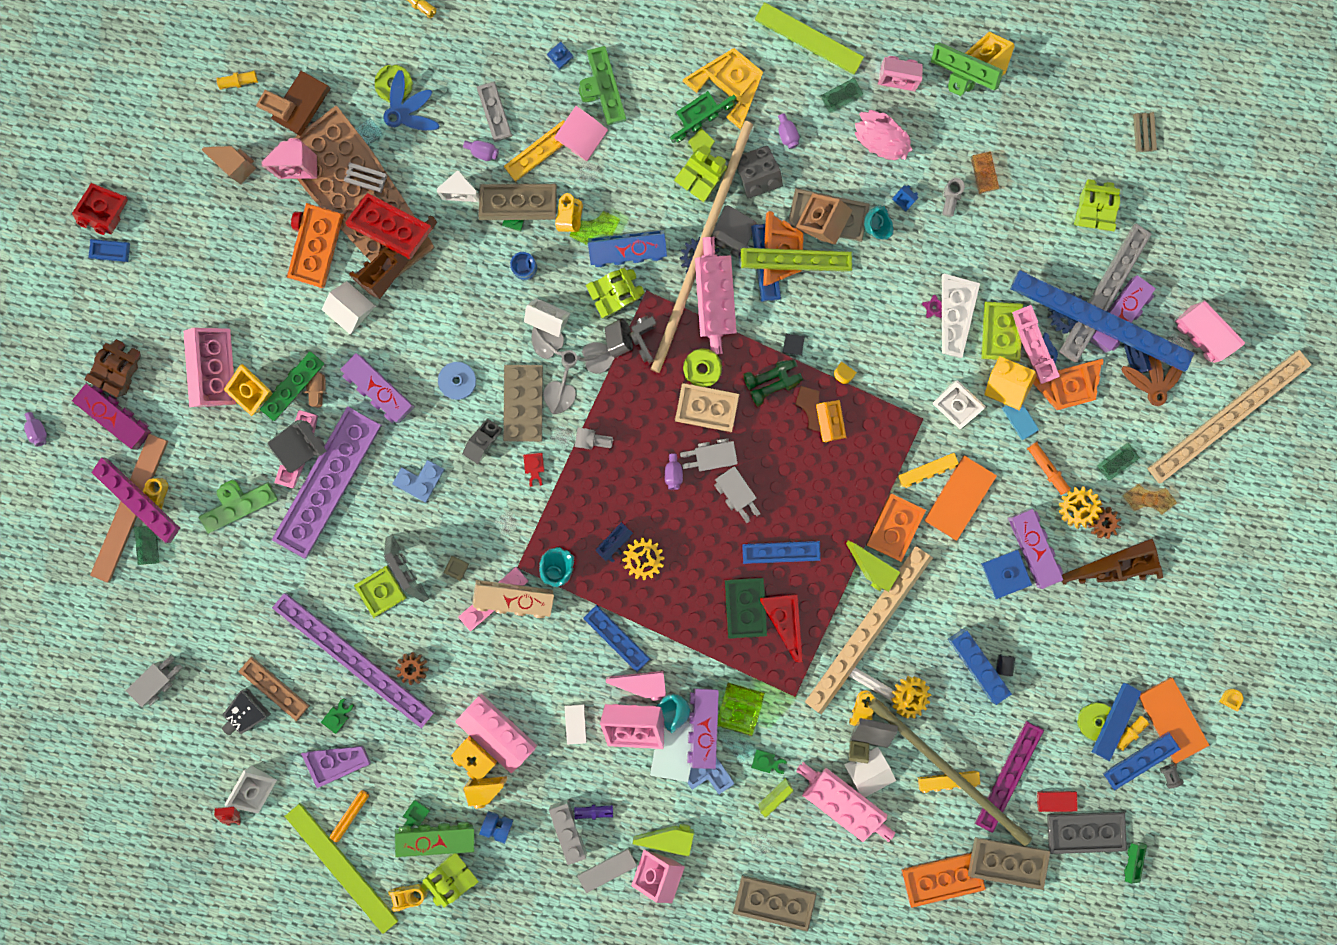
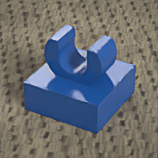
[547,42,574,70]
[892,185,919,212]

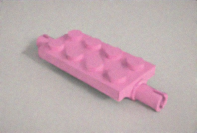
[695,237,736,354]
[796,762,895,842]

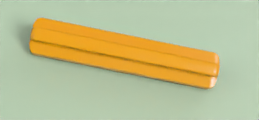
[330,790,369,842]

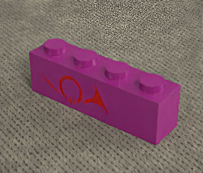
[72,383,152,450]

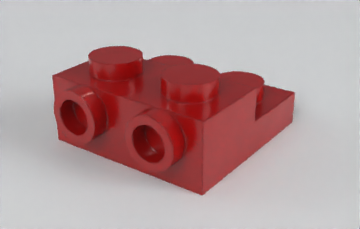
[72,183,128,235]

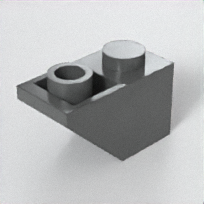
[462,419,503,464]

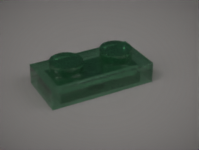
[820,77,863,113]
[1096,443,1140,481]
[134,526,159,565]

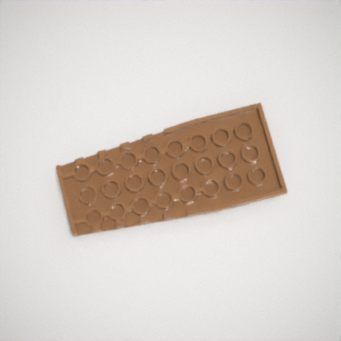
[294,105,435,278]

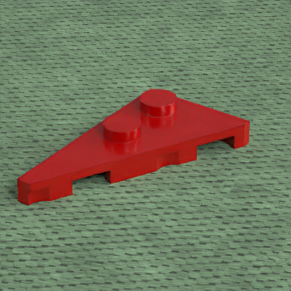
[760,594,802,663]

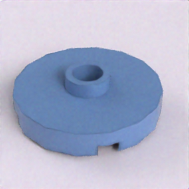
[438,362,476,400]

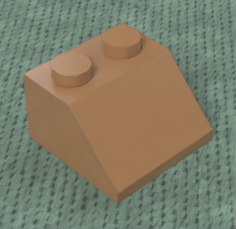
[201,146,256,185]
[796,193,853,245]

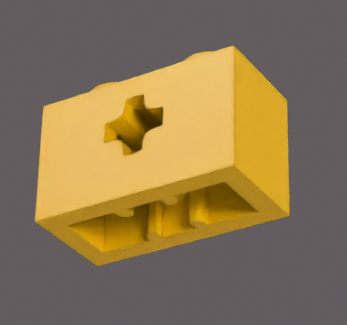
[451,736,497,782]

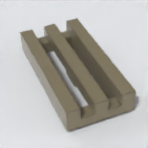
[1133,112,1157,153]

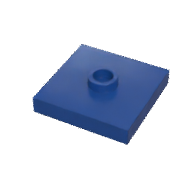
[981,549,1032,599]

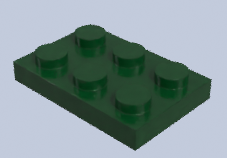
[725,578,767,638]

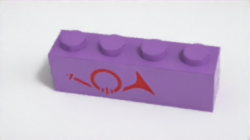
[1090,275,1156,353]
[340,353,415,423]
[1008,509,1063,589]
[687,688,719,769]

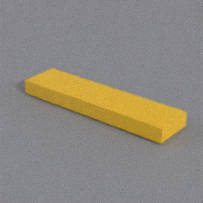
[503,120,565,182]

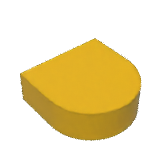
[834,361,857,384]
[1219,689,1244,712]

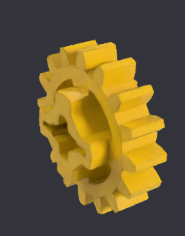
[1059,487,1103,529]
[622,538,664,580]
[891,676,931,719]

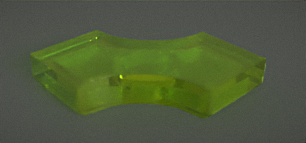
[569,211,620,245]

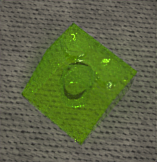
[717,682,765,736]

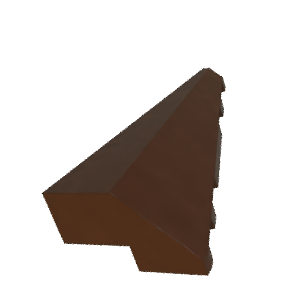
[348,215,438,299]
[1061,538,1163,585]

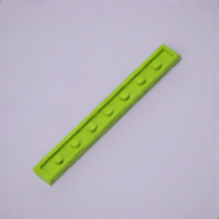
[284,803,398,934]

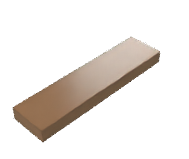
[238,657,310,721]

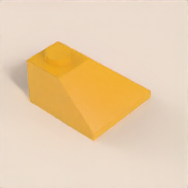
[965,32,1014,76]
[464,776,507,809]

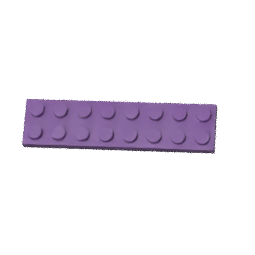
[272,406,382,559]

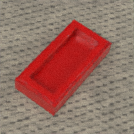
[1037,791,1077,812]

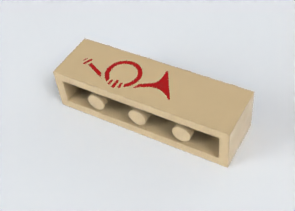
[472,580,554,618]

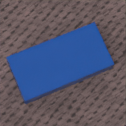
[89,239,130,262]

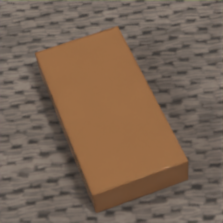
[256,89,296,122]

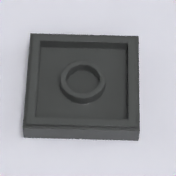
[850,718,898,748]

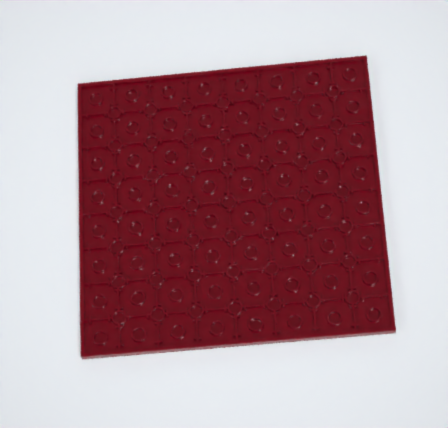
[517,290,924,697]

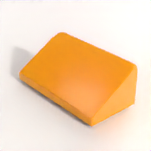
[816,400,846,442]

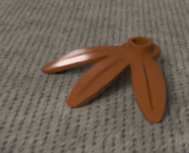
[1121,355,1183,406]

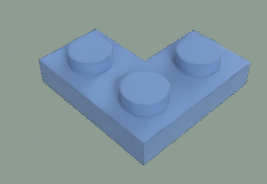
[392,460,445,503]
[687,756,735,794]

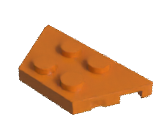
[763,211,803,286]
[1033,359,1103,410]

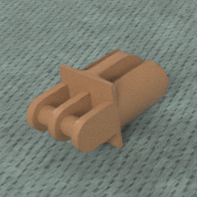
[304,372,327,408]

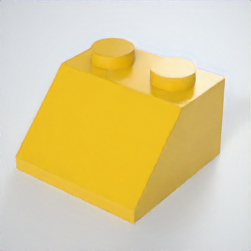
[984,356,1037,411]
[224,364,272,416]

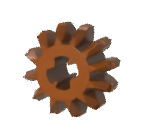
[1087,507,1122,539]
[395,652,429,685]

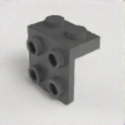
[737,146,783,199]
[711,205,757,258]
[630,316,656,365]
[267,420,326,473]

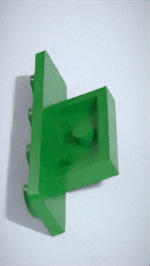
[670,91,737,143]
[260,352,325,421]

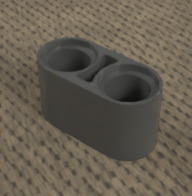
[605,318,633,358]

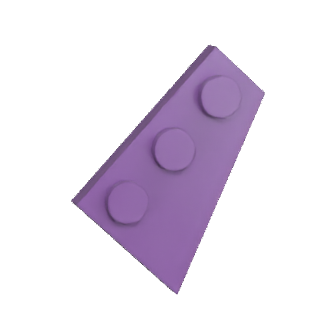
[301,745,371,788]

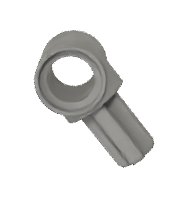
[942,178,965,217]
[575,428,613,449]

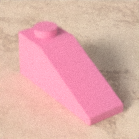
[606,671,666,701]

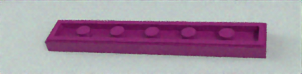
[975,721,1044,833]

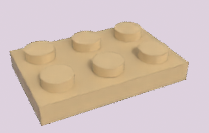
[675,383,739,432]

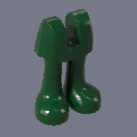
[743,360,803,407]

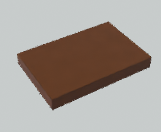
[271,71,331,137]

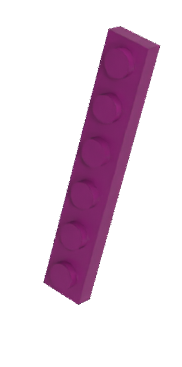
[91,457,180,543]

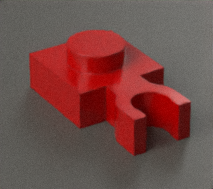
[523,453,545,487]
[214,807,241,826]

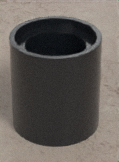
[996,654,1016,676]

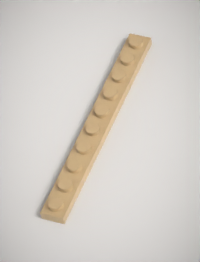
[1147,350,1311,483]
[805,547,933,715]

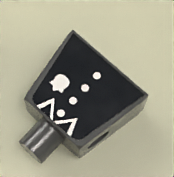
[222,688,271,736]

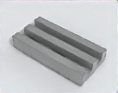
[344,162,387,193]

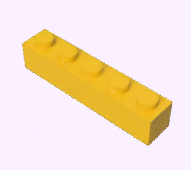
[898,453,959,488]
[918,770,981,793]

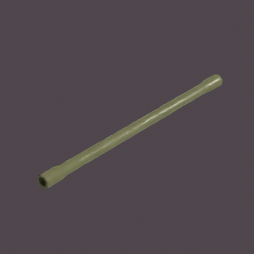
[868,697,1032,846]

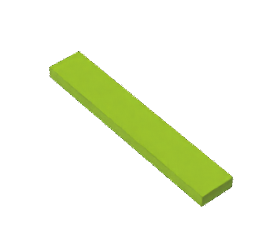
[755,2,864,75]
[741,248,852,272]

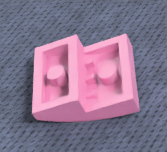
[555,106,608,161]

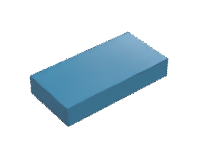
[1002,405,1039,440]

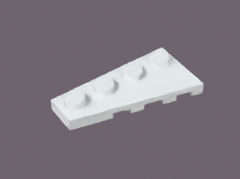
[942,274,980,358]

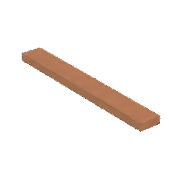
[90,434,168,583]

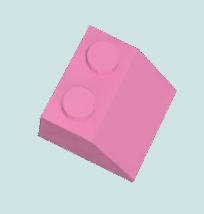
[878,56,922,92]
[631,850,685,903]

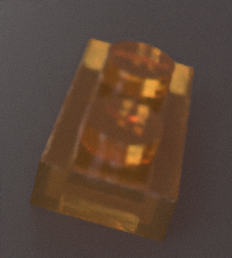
[971,151,999,194]

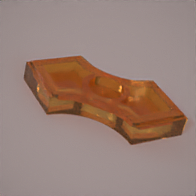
[1122,484,1177,514]

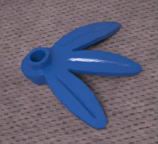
[383,70,440,131]

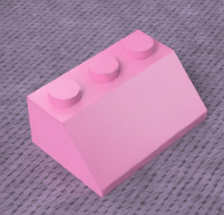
[262,138,317,179]
[1174,301,1245,363]
[600,704,664,749]

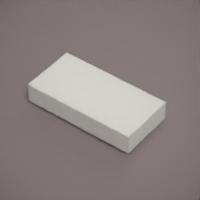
[565,704,587,745]

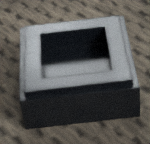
[782,333,805,356]

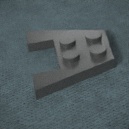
[384,534,430,603]

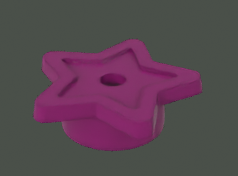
[922,294,942,318]

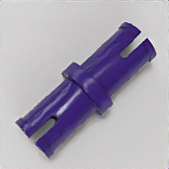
[574,804,613,820]

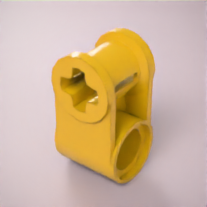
[555,193,583,232]
[143,478,168,509]
[849,690,875,726]
[388,884,428,911]

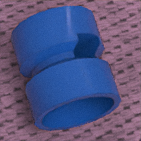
[510,252,537,280]
[479,810,514,844]

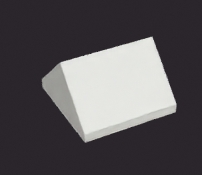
[437,170,480,202]
[322,281,375,335]
[524,298,571,337]
[932,380,986,429]
[844,747,896,797]
[225,766,277,814]

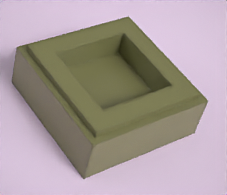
[443,555,469,581]
[849,741,870,764]

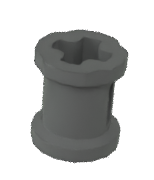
[1160,763,1184,789]

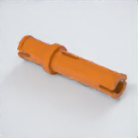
[1027,442,1071,495]

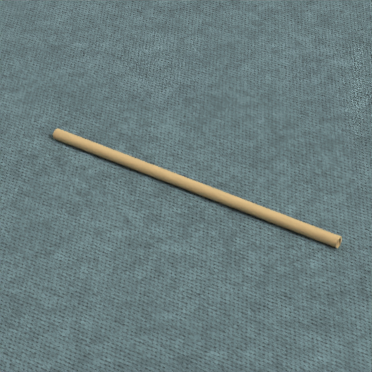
[651,121,753,373]

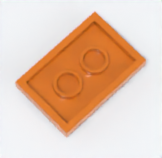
[866,493,926,562]

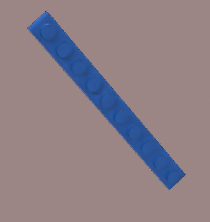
[1010,270,1194,371]

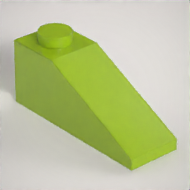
[846,540,900,592]
[632,824,694,856]

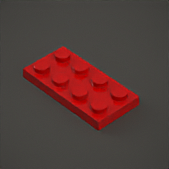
[345,193,432,259]

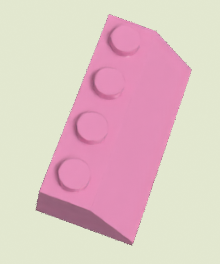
[184,328,236,407]
[455,694,537,773]

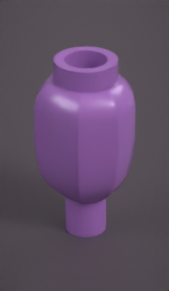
[778,113,800,149]
[463,140,499,161]
[24,412,47,447]
[665,454,683,490]

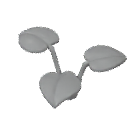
[531,327,614,414]

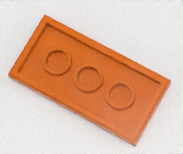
[287,203,344,288]
[923,455,997,541]
[1139,677,1210,764]
[901,852,986,908]

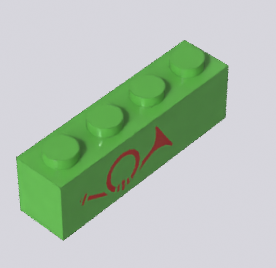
[395,822,474,857]

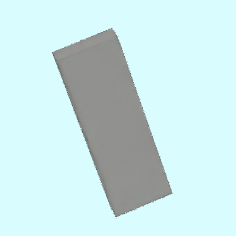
[477,81,513,142]
[577,848,637,893]

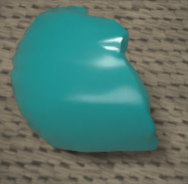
[864,205,894,240]
[540,547,574,587]
[656,694,691,733]

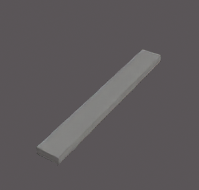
[1059,223,1152,362]

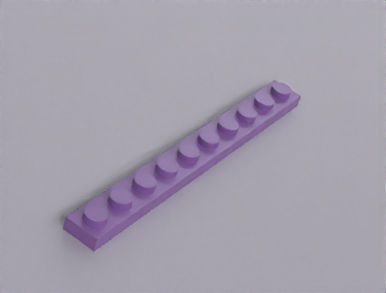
[272,593,435,729]

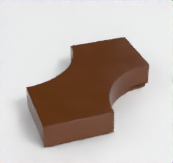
[795,386,821,432]

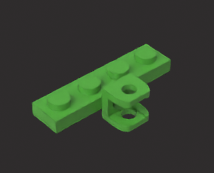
[931,42,1004,96]
[579,46,626,126]
[198,479,278,534]

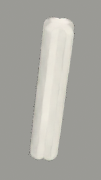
[849,667,895,701]

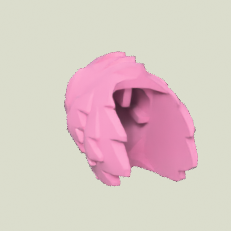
[855,109,913,161]

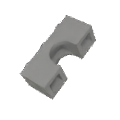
[549,799,587,865]

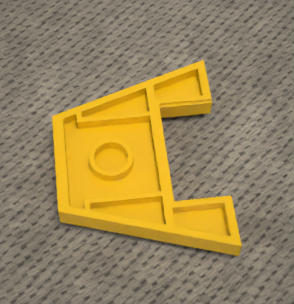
[682,48,763,130]

